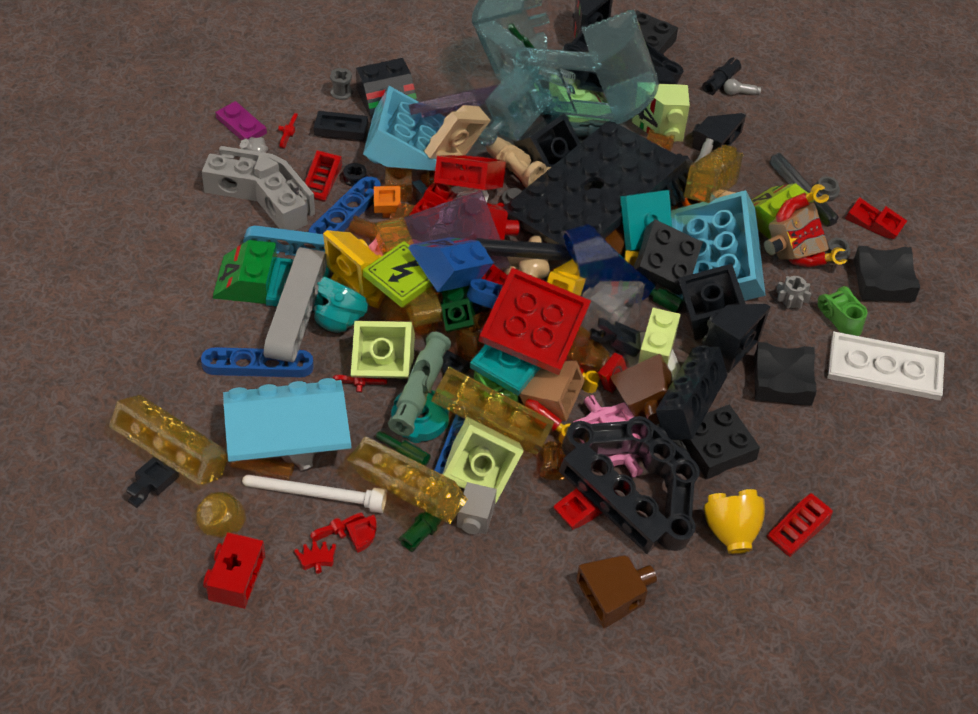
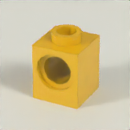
[547,270,586,296]

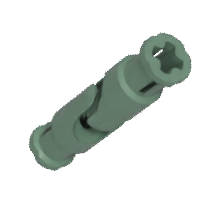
[388,332,451,436]

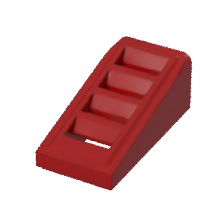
[304,150,343,202]
[767,493,833,557]

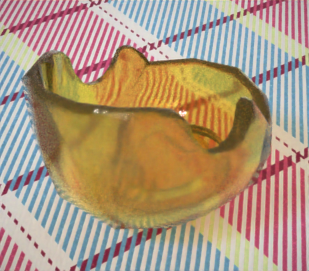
[195,492,246,538]

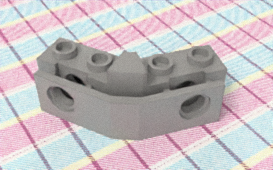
[202,146,315,230]

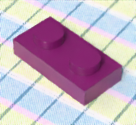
[215,101,267,140]

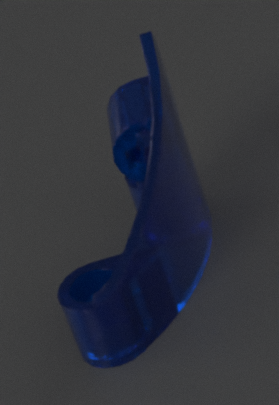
[563,224,656,311]

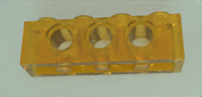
[684,145,743,203]
[431,367,555,455]
[109,395,228,486]
[347,436,468,524]

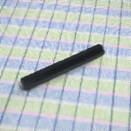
[770,153,839,227]
[475,238,579,261]

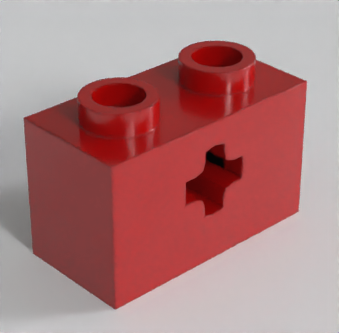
[203,532,265,609]

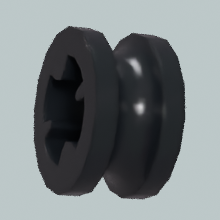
[343,163,367,187]

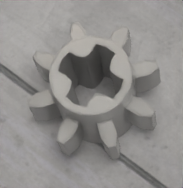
[776,276,811,309]

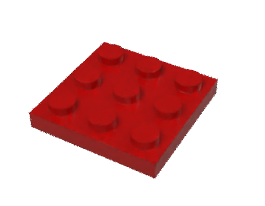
[478,267,591,375]

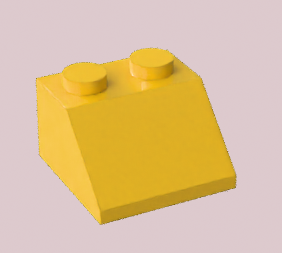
[323,230,381,298]

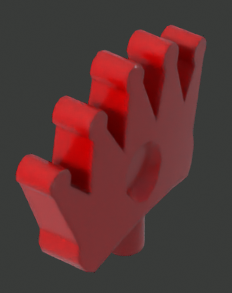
[294,541,336,574]

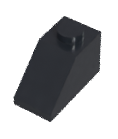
[691,113,746,160]

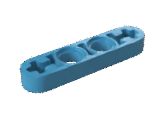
[243,226,325,256]

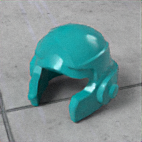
[314,277,368,333]

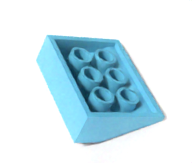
[363,86,446,171]
[671,190,766,301]
[223,378,351,462]

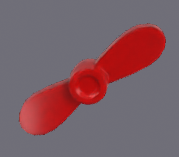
[278,113,298,149]
[333,375,387,392]
[310,513,365,541]

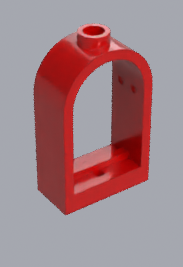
[434,155,506,190]

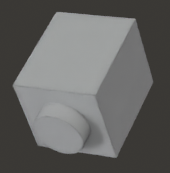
[457,482,497,534]

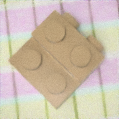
[424,105,491,159]

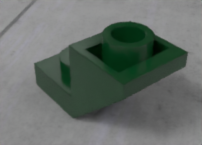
[441,286,475,333]

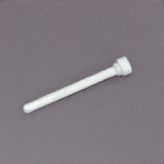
[242,475,387,513]

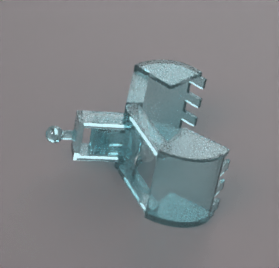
[472,0,659,146]

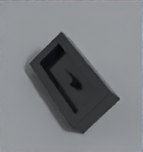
[314,111,368,141]

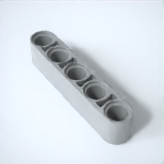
[264,247,327,363]

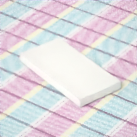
[827,331,945,400]

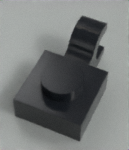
[590,318,641,357]
[126,454,180,508]

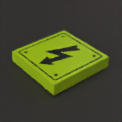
[363,241,433,307]

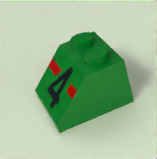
[213,240,277,304]

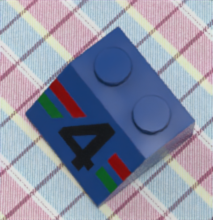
[408,237,494,292]

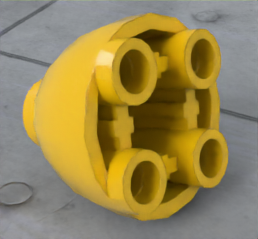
[703,489,765,554]

